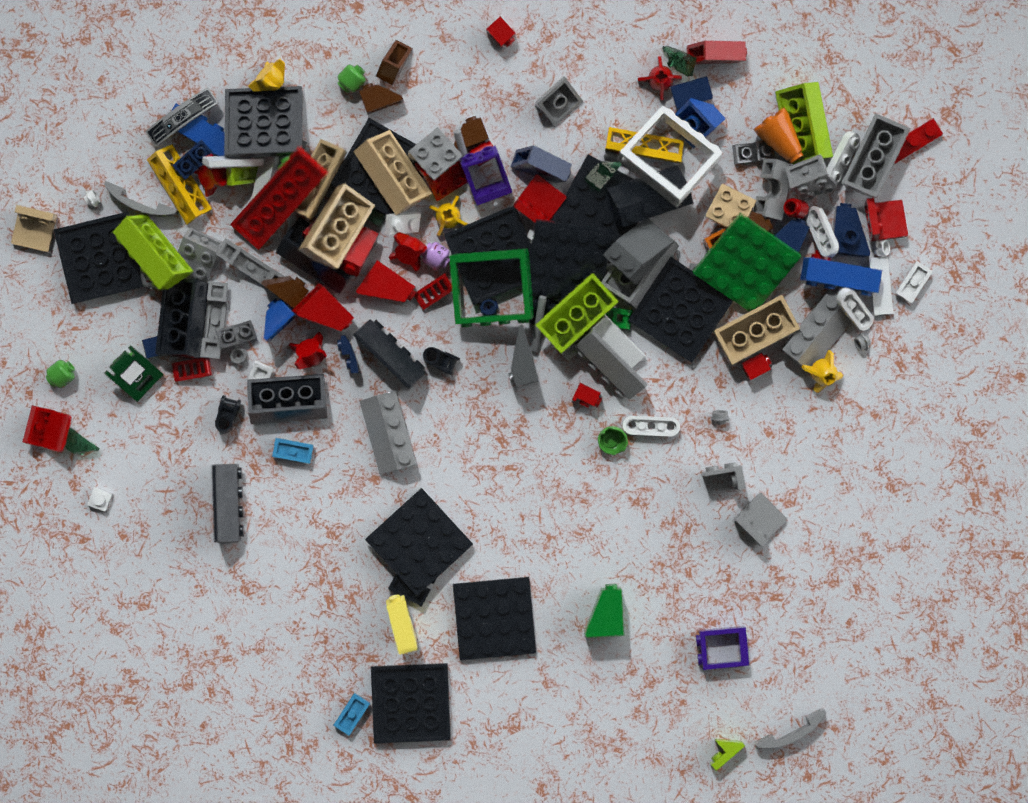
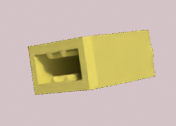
[386,595,418,655]

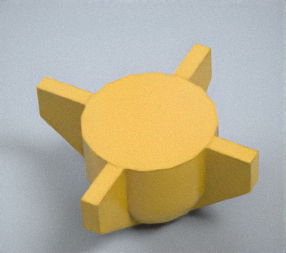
[248,58,285,91]
[429,195,468,236]
[801,350,844,393]

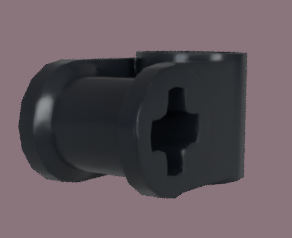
[423,347,461,376]
[215,395,241,433]

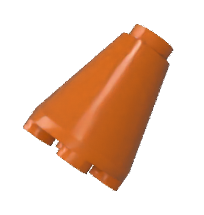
[753,107,803,164]

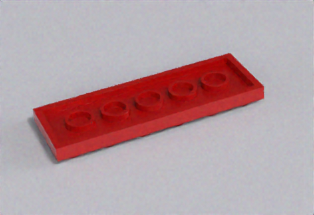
[230,146,329,250]

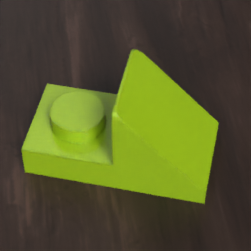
[226,166,258,186]
[710,739,745,771]

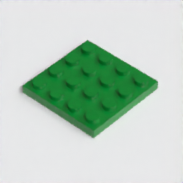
[693,213,801,312]

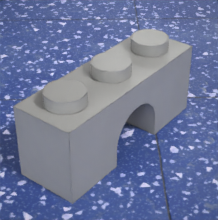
[753,159,793,221]

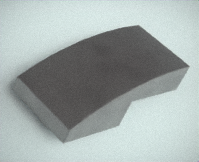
[732,141,775,164]
[215,320,257,349]

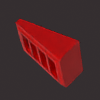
[414,273,452,310]
[172,358,213,382]

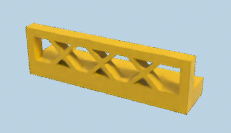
[605,127,684,164]
[147,144,212,224]

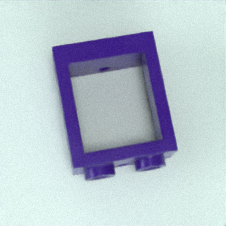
[459,146,512,206]
[696,626,749,670]

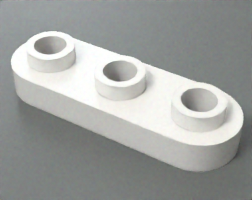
[826,131,860,183]
[805,206,839,258]
[836,288,873,331]
[622,416,680,436]

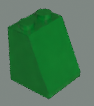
[584,584,624,637]

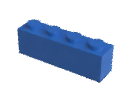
[171,103,225,156]
[800,257,882,296]

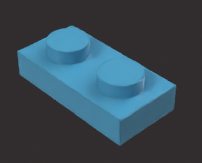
[272,438,314,464]
[333,692,370,736]

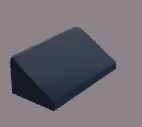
[670,76,713,109]

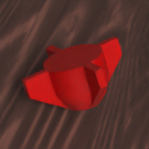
[637,56,682,101]
[194,154,227,197]
[388,232,427,271]
[289,332,327,369]

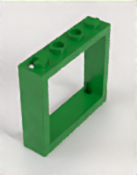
[449,249,534,327]

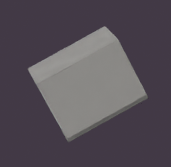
[535,76,583,126]

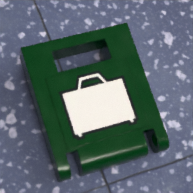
[104,345,164,402]

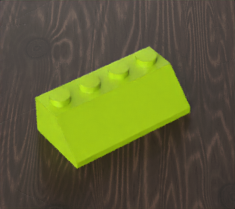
[775,82,833,165]
[113,214,194,290]
[536,273,619,354]

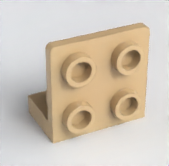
[705,184,757,228]
[11,205,57,252]

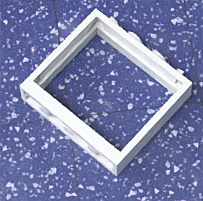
[617,106,723,207]

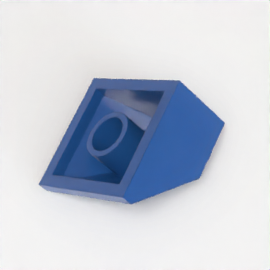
[675,98,726,149]
[264,298,297,342]

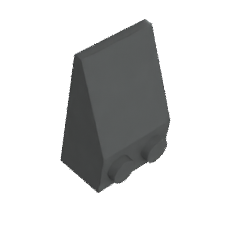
[603,219,675,285]
[508,325,539,387]

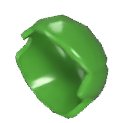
[597,426,628,455]

